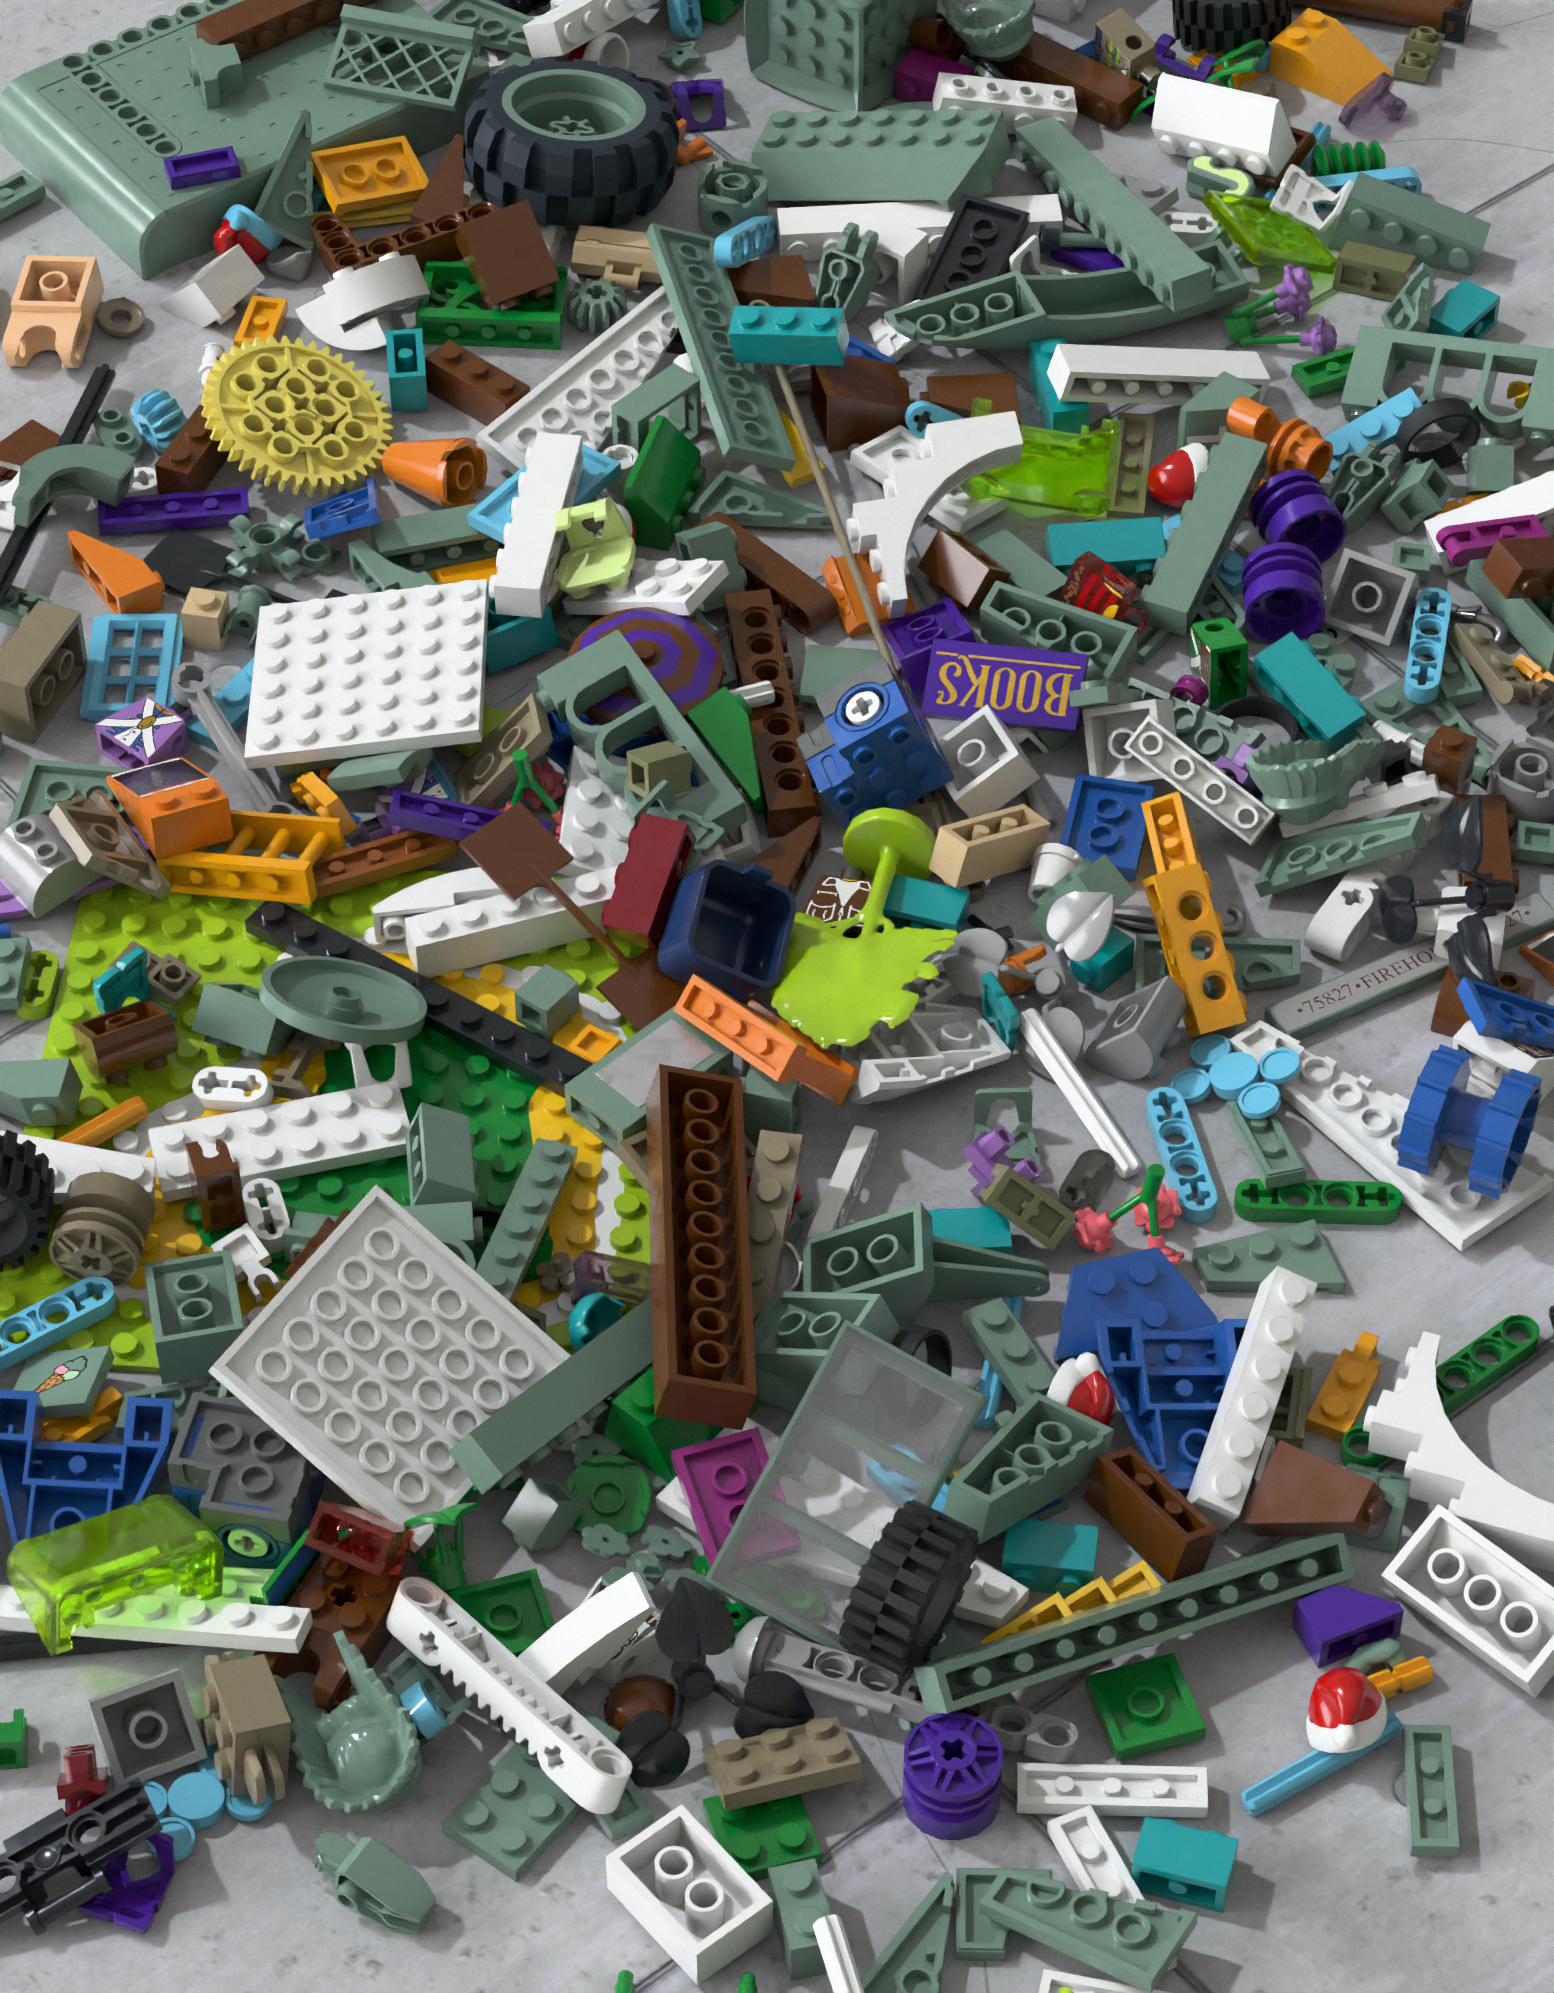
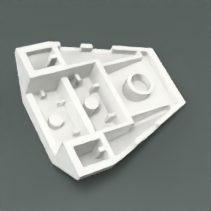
[828,1002,1011,1104]

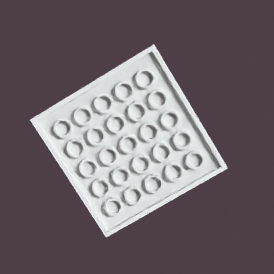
[244,579,489,769]
[208,1185,571,1553]

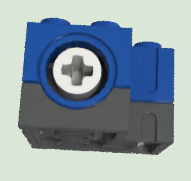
[796,657,955,829]
[167,1392,327,1569]

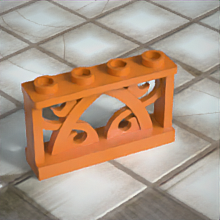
[673,974,859,1106]

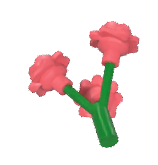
[491,749,565,841]
[1073,1164,1184,1267]

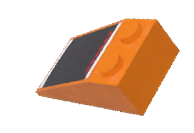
[106,756,234,860]

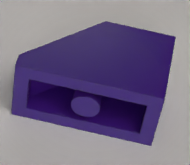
[1292,1585,1404,1669]

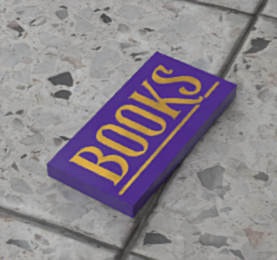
[921,638,1089,734]

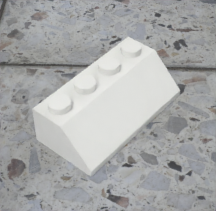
[1151,73,1297,177]
[1381,1504,1554,1698]

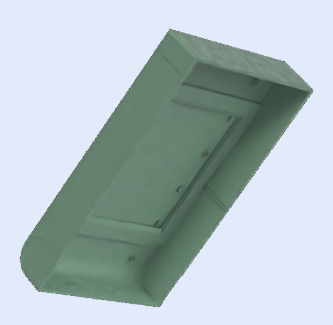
[0,0,490,280]

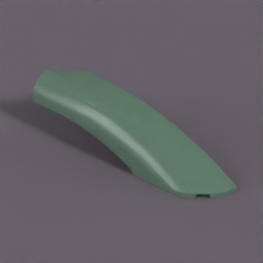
[884,239,1249,350]

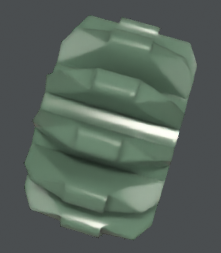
[567,277,628,336]

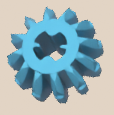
[131,389,188,453]

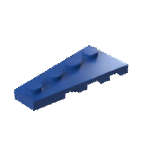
[1456,977,1554,1049]

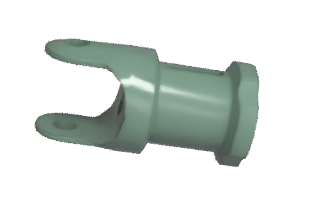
[222,584,272,650]

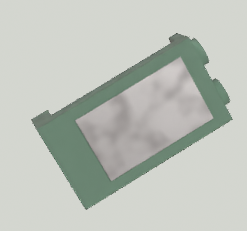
[565,1006,734,1151]

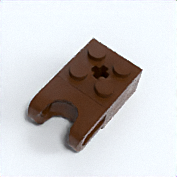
[253,1545,406,1714]

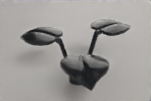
[1379,796,1515,986]
[615,1577,815,1787]

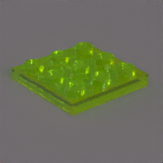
[1202,190,1337,275]

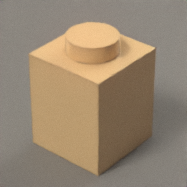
[180,587,230,652]

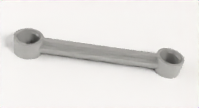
[172,662,298,815]

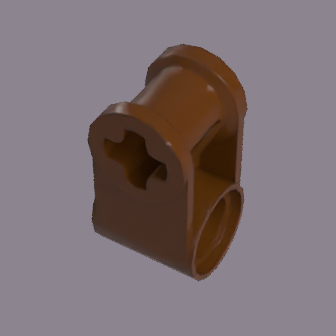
[909,18,967,63]

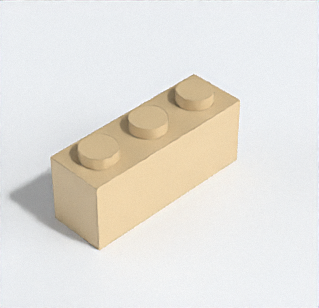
[928,804,1051,888]

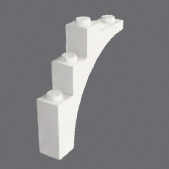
[846,411,1023,619]
[1363,1331,1554,1572]

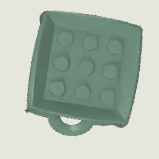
[744,0,937,112]

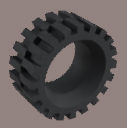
[1172,0,1292,54]
[0,1130,55,1272]
[839,1499,979,1679]

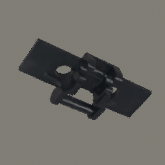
[0,1777,163,1936]

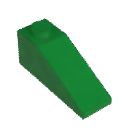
[687,686,766,815]

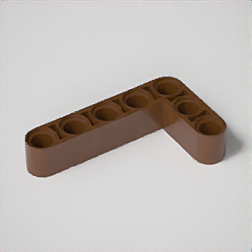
[310,202,497,280]

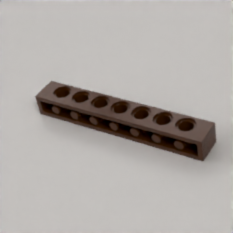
[724,589,822,838]

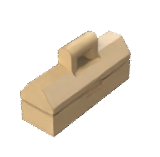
[571,225,663,291]

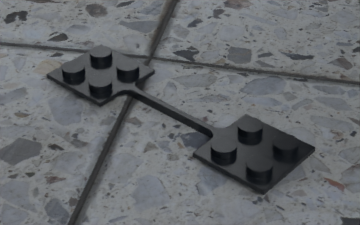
[143,527,348,604]

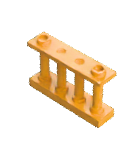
[156,809,346,905]

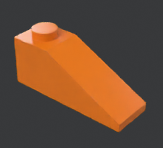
[67,530,165,614]

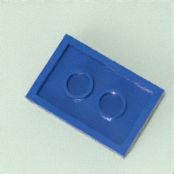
[1060,774,1155,880]

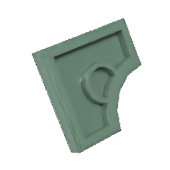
[956,1867,1053,1961]

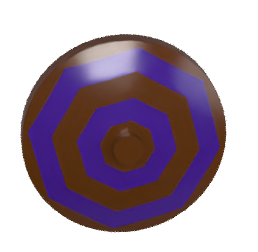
[567,607,724,735]

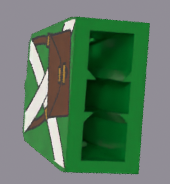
[1190,618,1248,710]

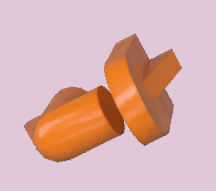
[676,118,714,165]

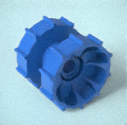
[1396,1044,1542,1200]

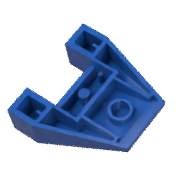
[0,1389,178,1573]

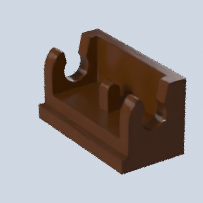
[185,1139,246,1234]

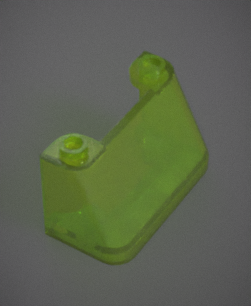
[960,397,1121,517]
[7,1494,224,1656]

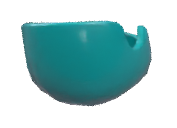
[567,1292,624,1351]

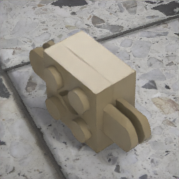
[201,1650,291,1805]

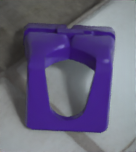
[669,78,727,131]
[77,1832,175,1934]

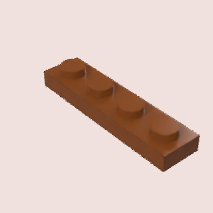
[312,830,458,900]

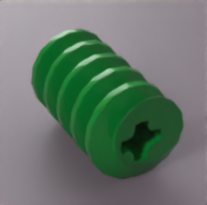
[1310,140,1386,188]

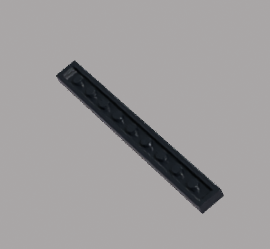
[245,901,593,1098]

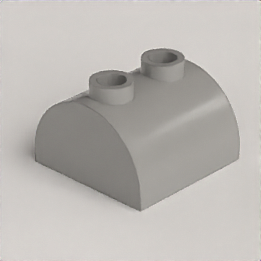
[1324,548,1420,646]
[0,814,103,920]
[1083,975,1186,1080]
[87,1667,208,1788]

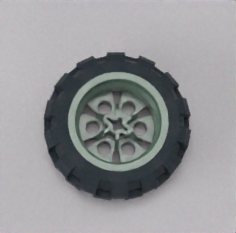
[463,58,679,230]

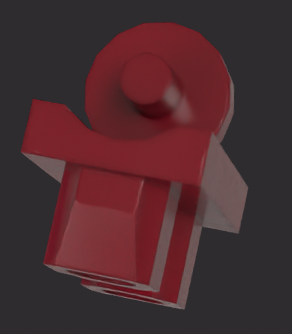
[57,1744,109,1815]

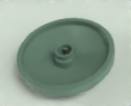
[259,956,427,1045]

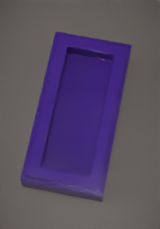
[163,146,241,190]

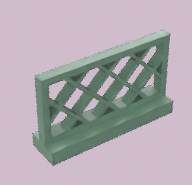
[322,4,481,112]

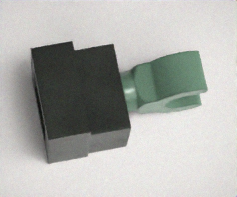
[1353,724,1411,787]

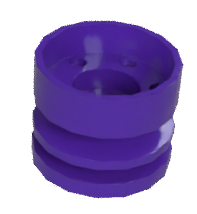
[1248,469,1347,564]
[1241,542,1325,644]
[902,1712,1003,1840]

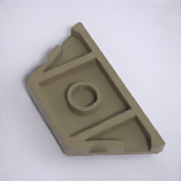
[49,789,172,900]

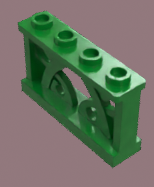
[415,261,569,350]

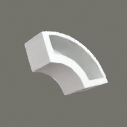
[322,251,431,326]

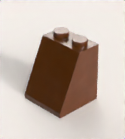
[455,199,560,311]
[810,354,919,453]

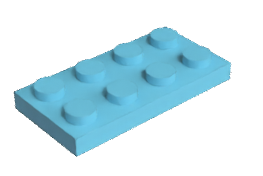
[467,444,621,544]

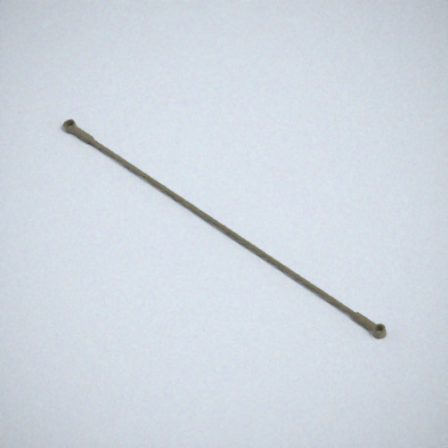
[749,300,986,903]

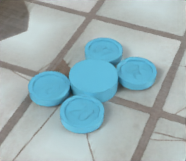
[1169,1034,1301,1119]
[142,1745,273,1862]

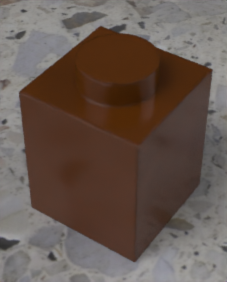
[1421,723,1478,796]

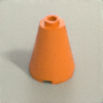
[381,438,488,509]

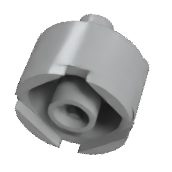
[1487,737,1554,825]

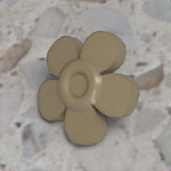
[535,1252,585,1291]

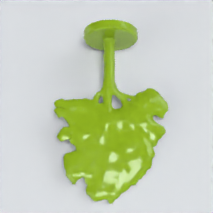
[760,807,959,1049]

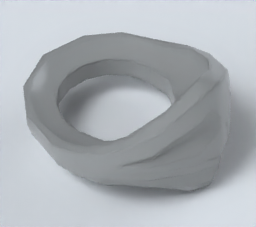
[266,245,313,281]

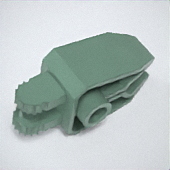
[815,222,881,324]
[1326,440,1402,534]
[313,1830,436,1934]

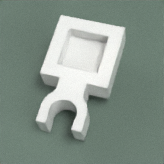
[210,1223,282,1303]

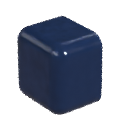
[657,859,797,1002]

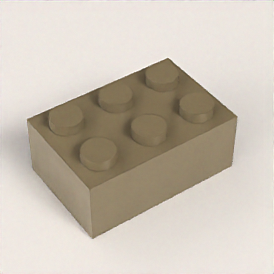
[0,600,88,744]

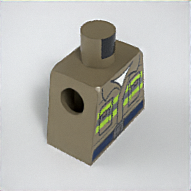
[1093,7,1162,90]

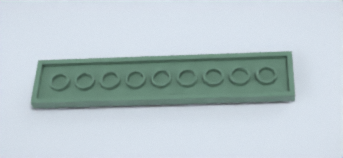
[646,223,796,472]

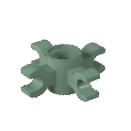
[226,513,305,581]

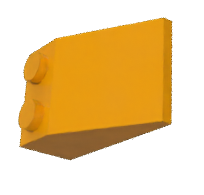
[1269,8,1392,111]

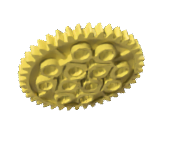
[201,335,393,497]

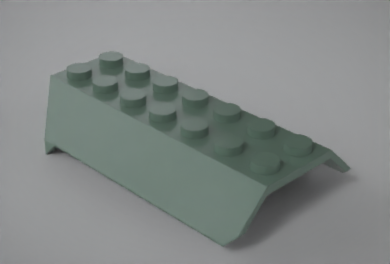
[751,108,1011,212]

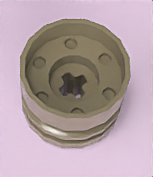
[48,1172,156,1286]

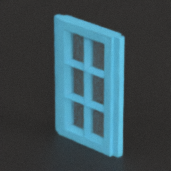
[80,614,184,721]

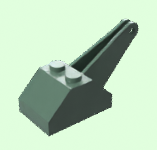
[803,1202,1050,1327]

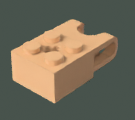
[2,255,105,368]

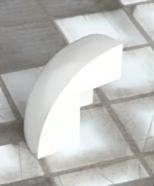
[295,294,393,351]

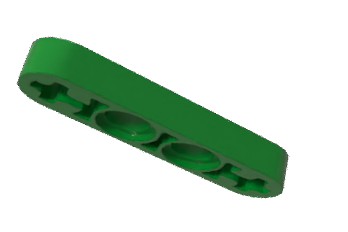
[1233,1179,1402,1225]

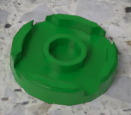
[565,1453,653,1539]

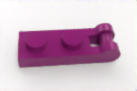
[1436,514,1550,567]

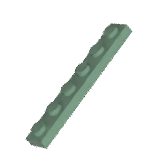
[475,1138,578,1303]

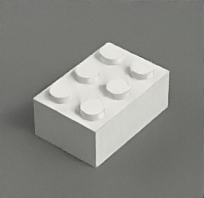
[606,1804,773,1986]

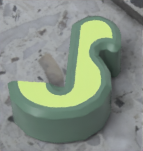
[1186,155,1255,226]

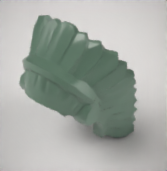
[941,0,1036,62]
[1245,738,1386,826]
[273,1630,422,1814]

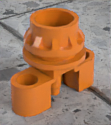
[1227,395,1333,481]

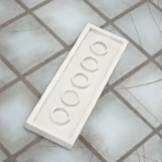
[148,1080,410,1203]

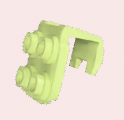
[556,497,637,599]

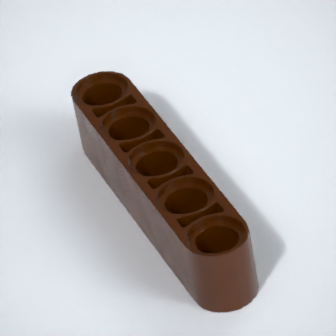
[688,512,839,635]

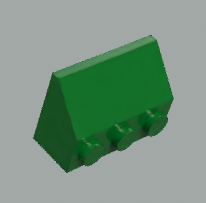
[624,415,706,551]
[604,1366,757,1483]

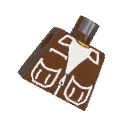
[802,866,878,939]

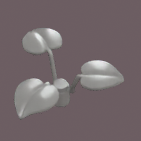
[941,892,1115,1080]

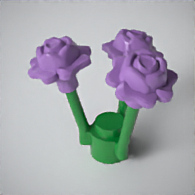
[1224,264,1337,357]

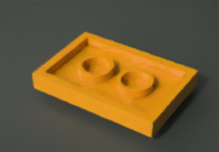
[311,135,429,214]

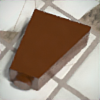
[726,254,816,308]
[919,373,1021,432]
[1239,1440,1386,1537]

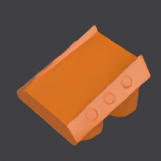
[821,552,916,638]

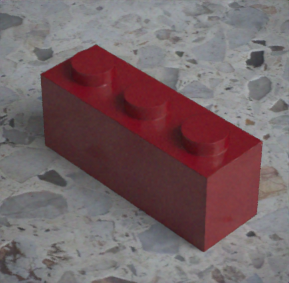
[601,813,697,950]

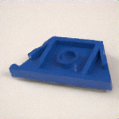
[304,476,382,541]
[1053,1247,1218,1362]

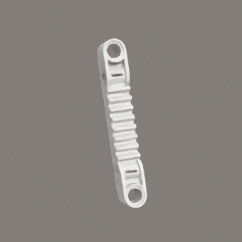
[1304,778,1471,963]
[386,1577,633,1814]

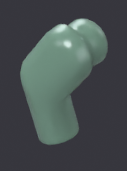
[1343,1638,1407,1676]

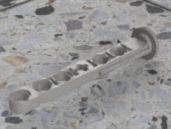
[732,1616,1078,1764]

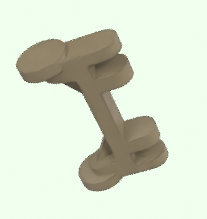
[269,1029,343,1101]

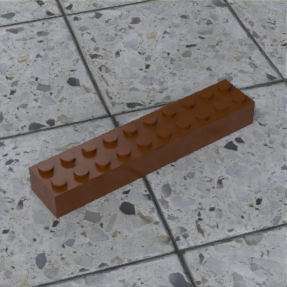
[646,1064,757,1430]

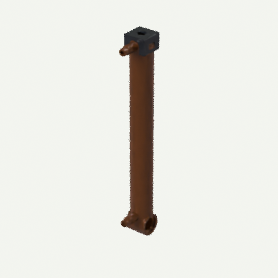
[1291,0,1473,44]

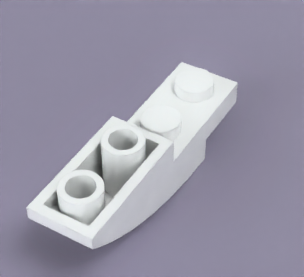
[372,867,505,941]

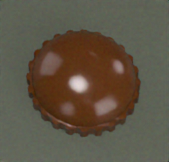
[603,1674,684,1732]

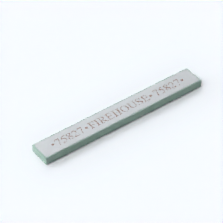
[1264,891,1554,1040]

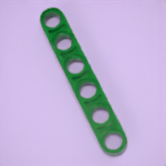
[1340,1314,1540,1468]

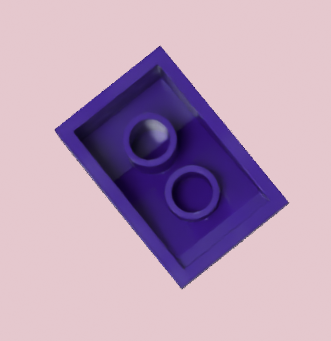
[880,597,977,701]

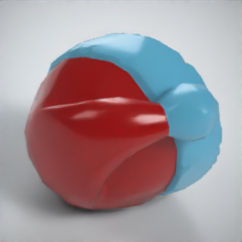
[212,204,283,265]

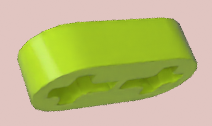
[16,950,61,1021]

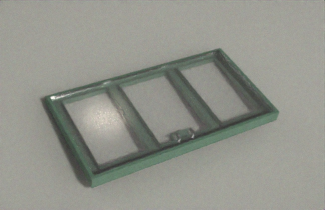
[702,1319,988,1655]

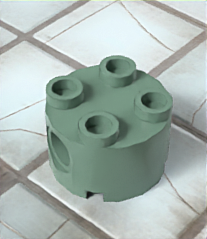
[697,160,768,235]

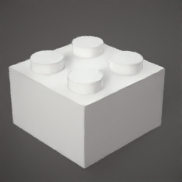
[938,705,1040,818]

